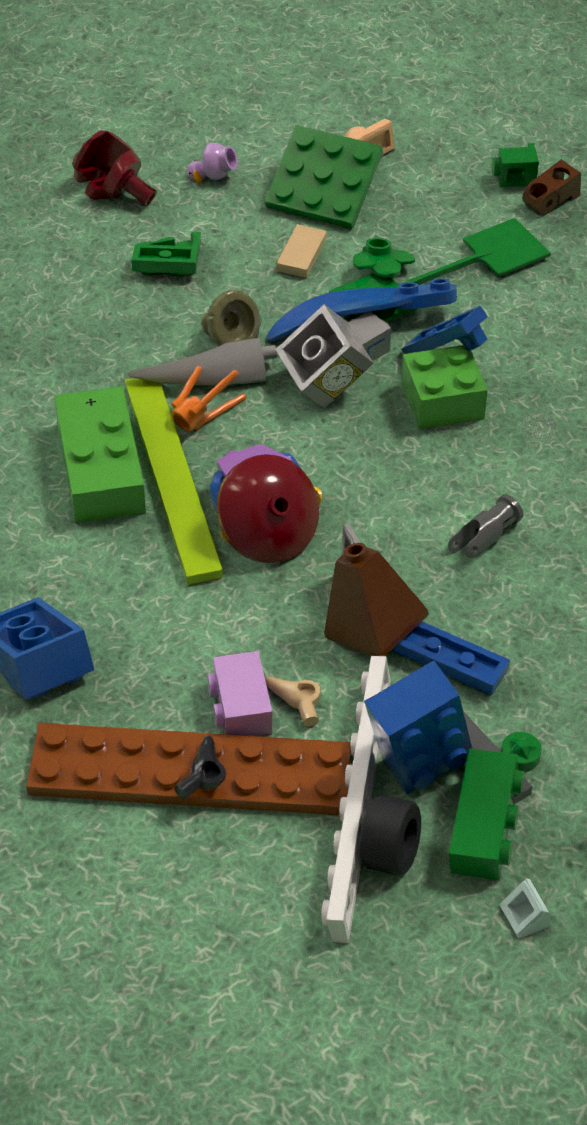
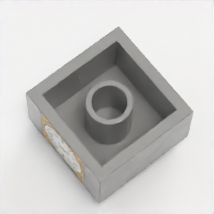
[275,304,374,408]

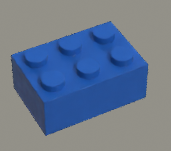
[364,661,472,794]

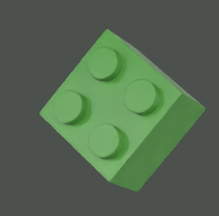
[401,345,488,429]

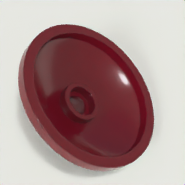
[217,454,319,563]

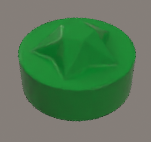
[501,732,542,772]

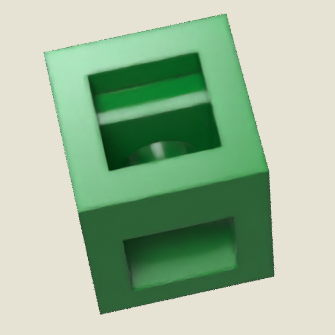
[491,143,539,187]

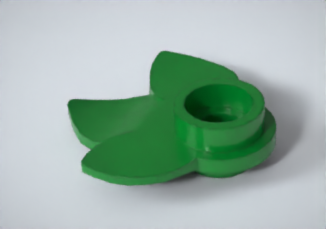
[352,238,415,278]

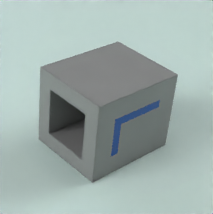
[348,311,391,361]

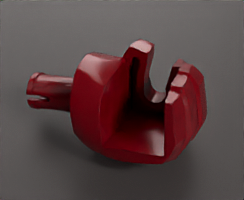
[72,130,157,207]

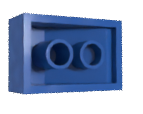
[0,597,95,699]

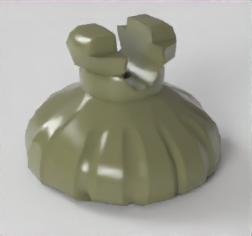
[201,290,261,346]

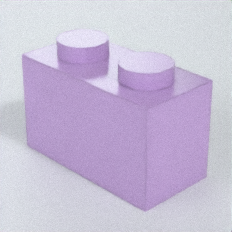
[207,651,272,736]

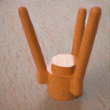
[171,366,246,432]

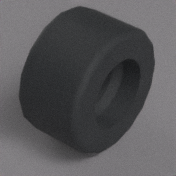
[359,796,421,875]

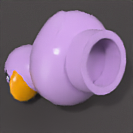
[187,143,238,183]

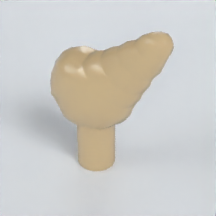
[265,676,321,727]

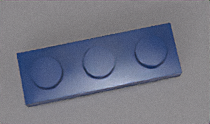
[391,621,510,695]

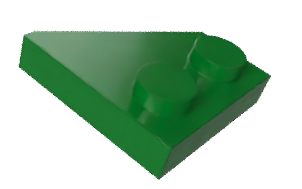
[132,232,201,276]

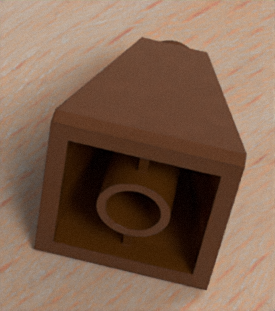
[324,543,429,656]

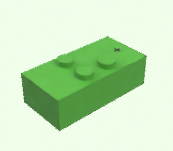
[54,386,146,523]

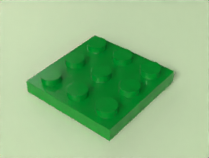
[264,125,383,229]

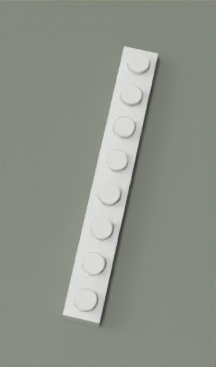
[321,656,391,943]

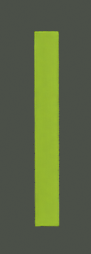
[125,378,223,585]

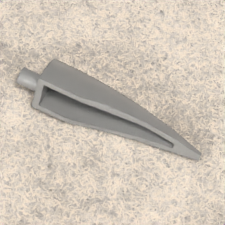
[128,338,277,385]

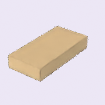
[277,224,327,278]

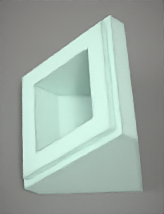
[499,879,551,938]

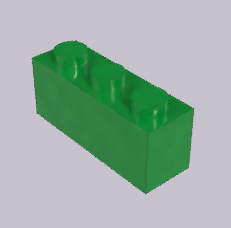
[449,748,525,880]

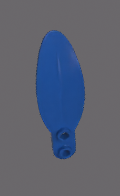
[267,278,457,343]

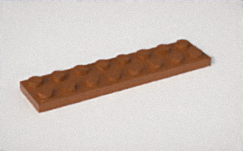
[26,723,351,815]

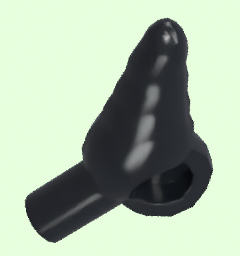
[174,736,226,799]

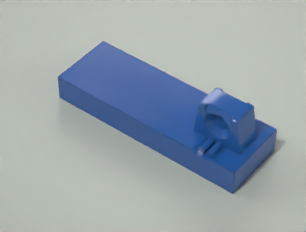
[401,305,488,354]

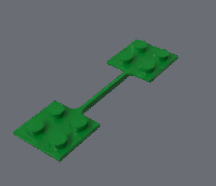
[329,218,551,322]

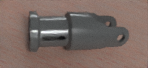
[448,494,524,558]

